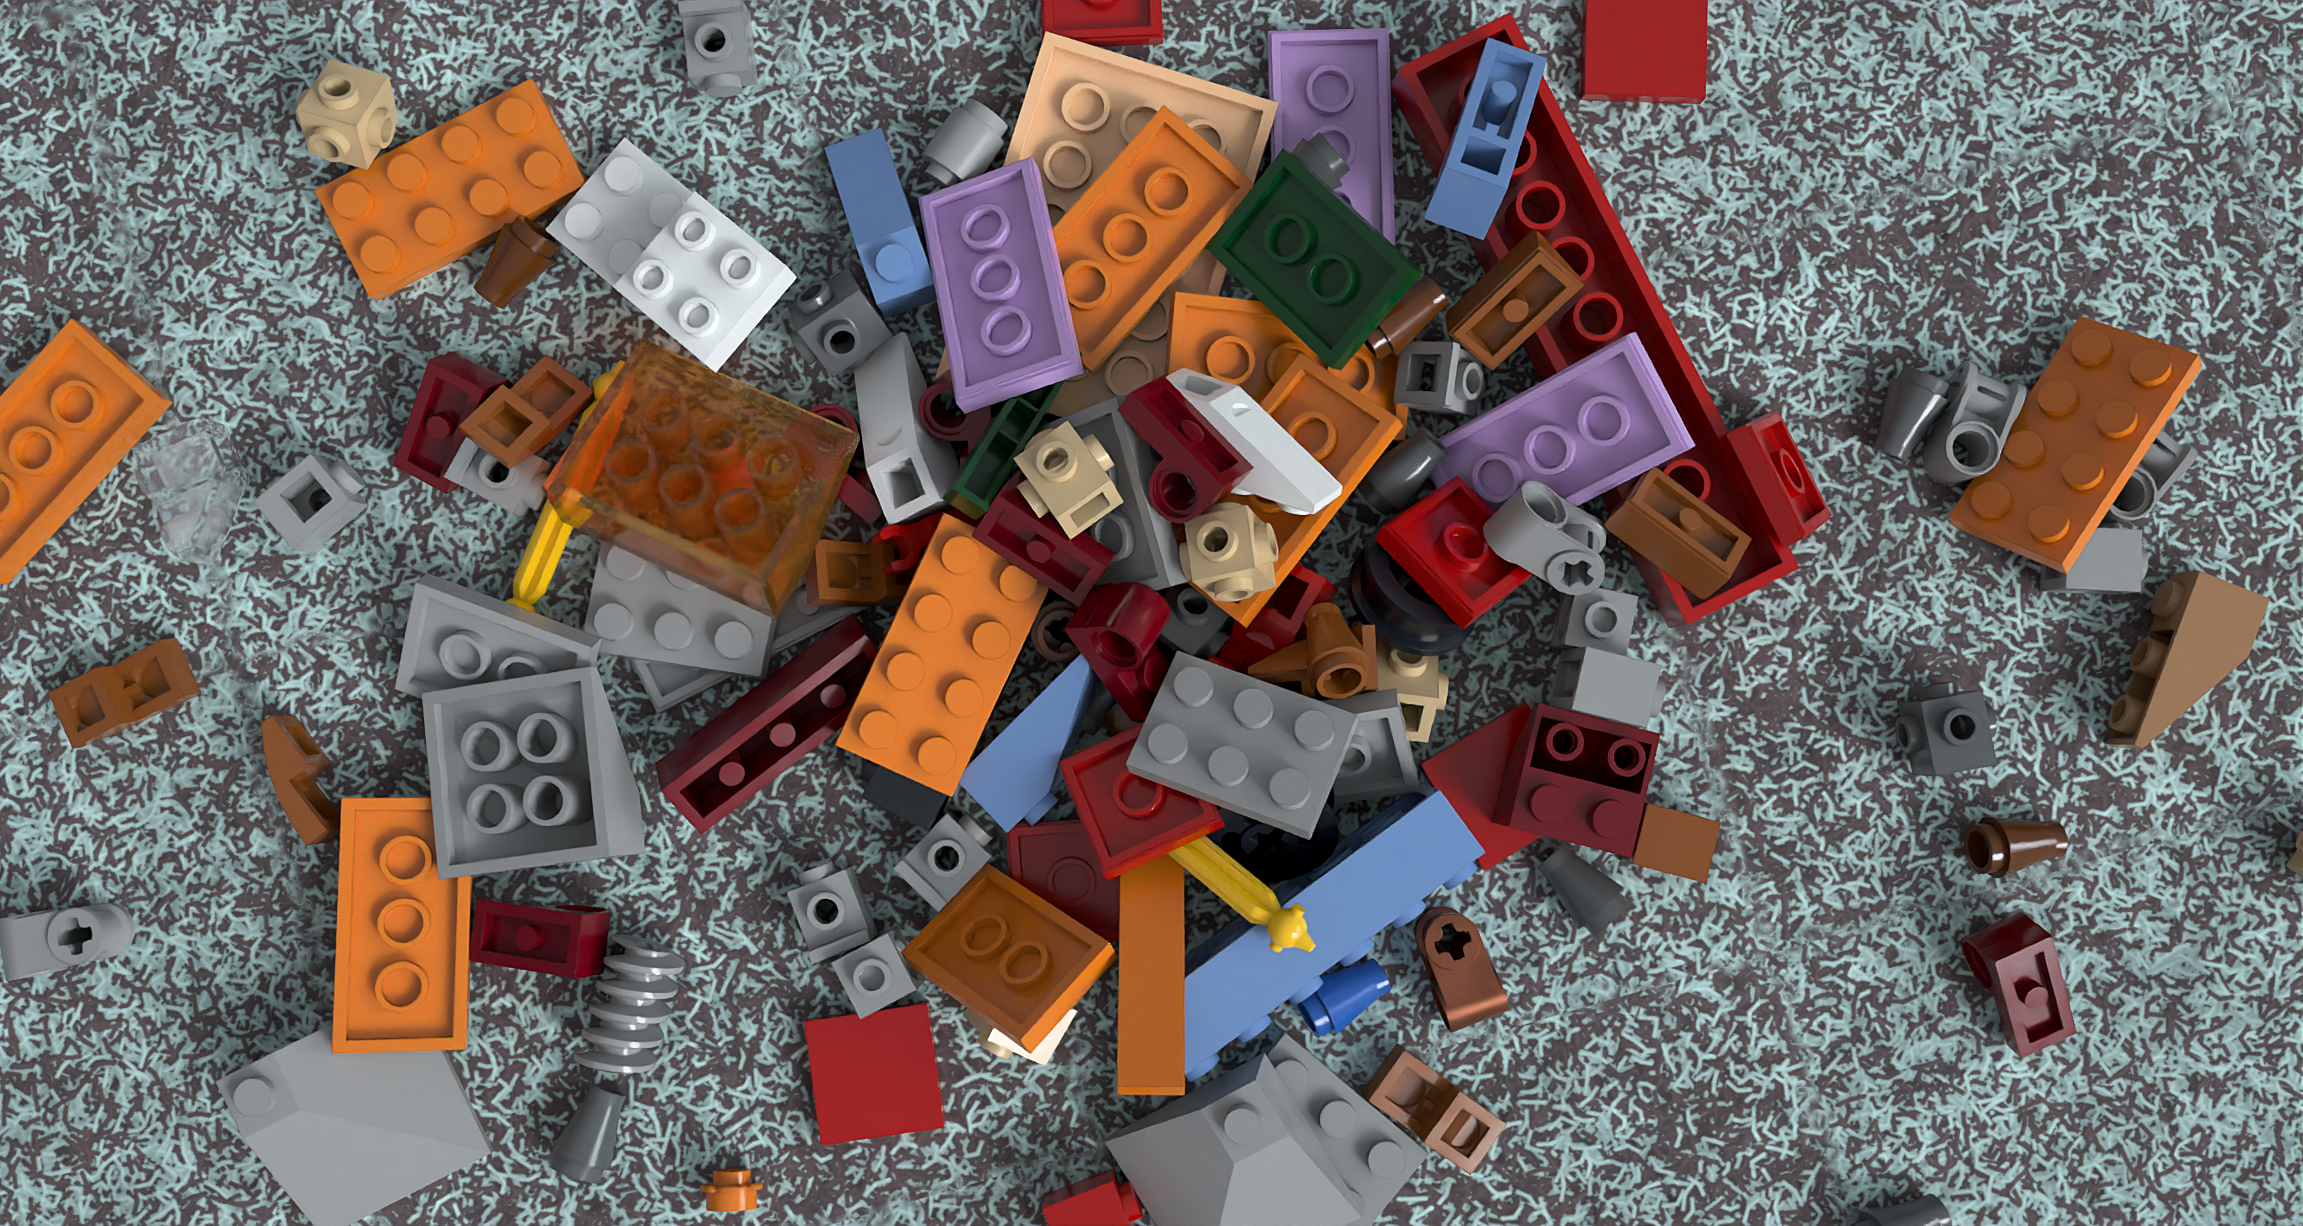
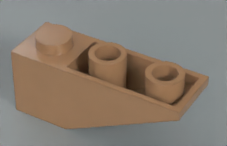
[2107,571,2270,749]

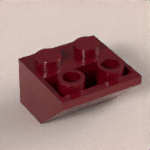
[1492,703,1661,858]

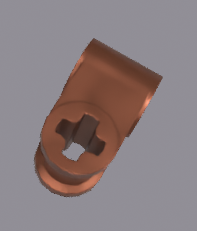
[1414,906,1509,1033]

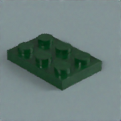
[1205,149,1422,371]

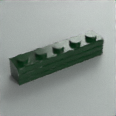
[942,351,1082,520]

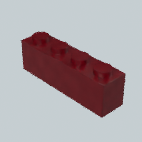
[655,612,880,835]

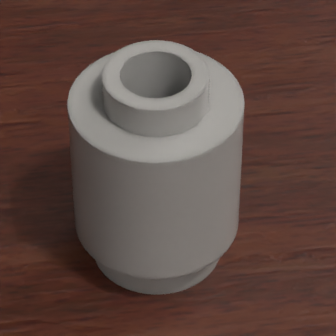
[921,98,1008,189]

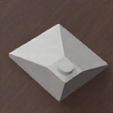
[422,666,645,879]
[216,1024,494,1226]
[1105,1052,1362,1226]

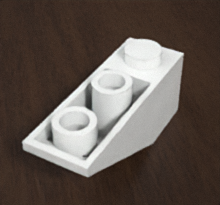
[853,332,960,525]
[1149,368,1343,515]

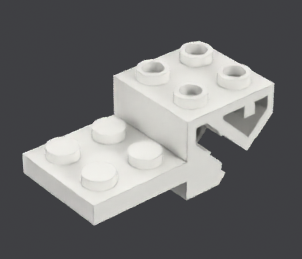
[545,137,797,373]

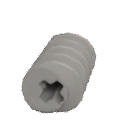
[573,934,686,1074]

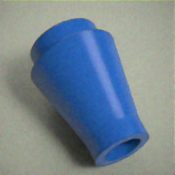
[1296,958,1391,1038]

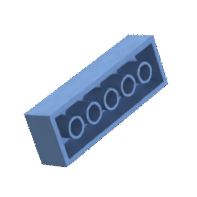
[1185,782,1485,1082]

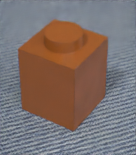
[1619,802,1721,883]

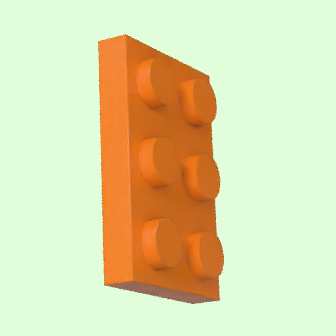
[901,862,1118,1054]

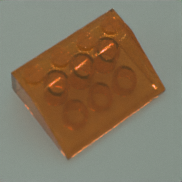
[541,339,860,620]

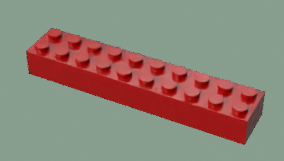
[1391,12,1800,628]

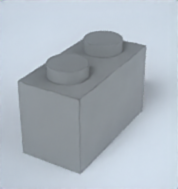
[1549,646,1666,728]

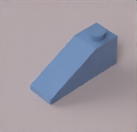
[1423,37,1547,240]
[824,128,937,318]
[959,654,1098,833]

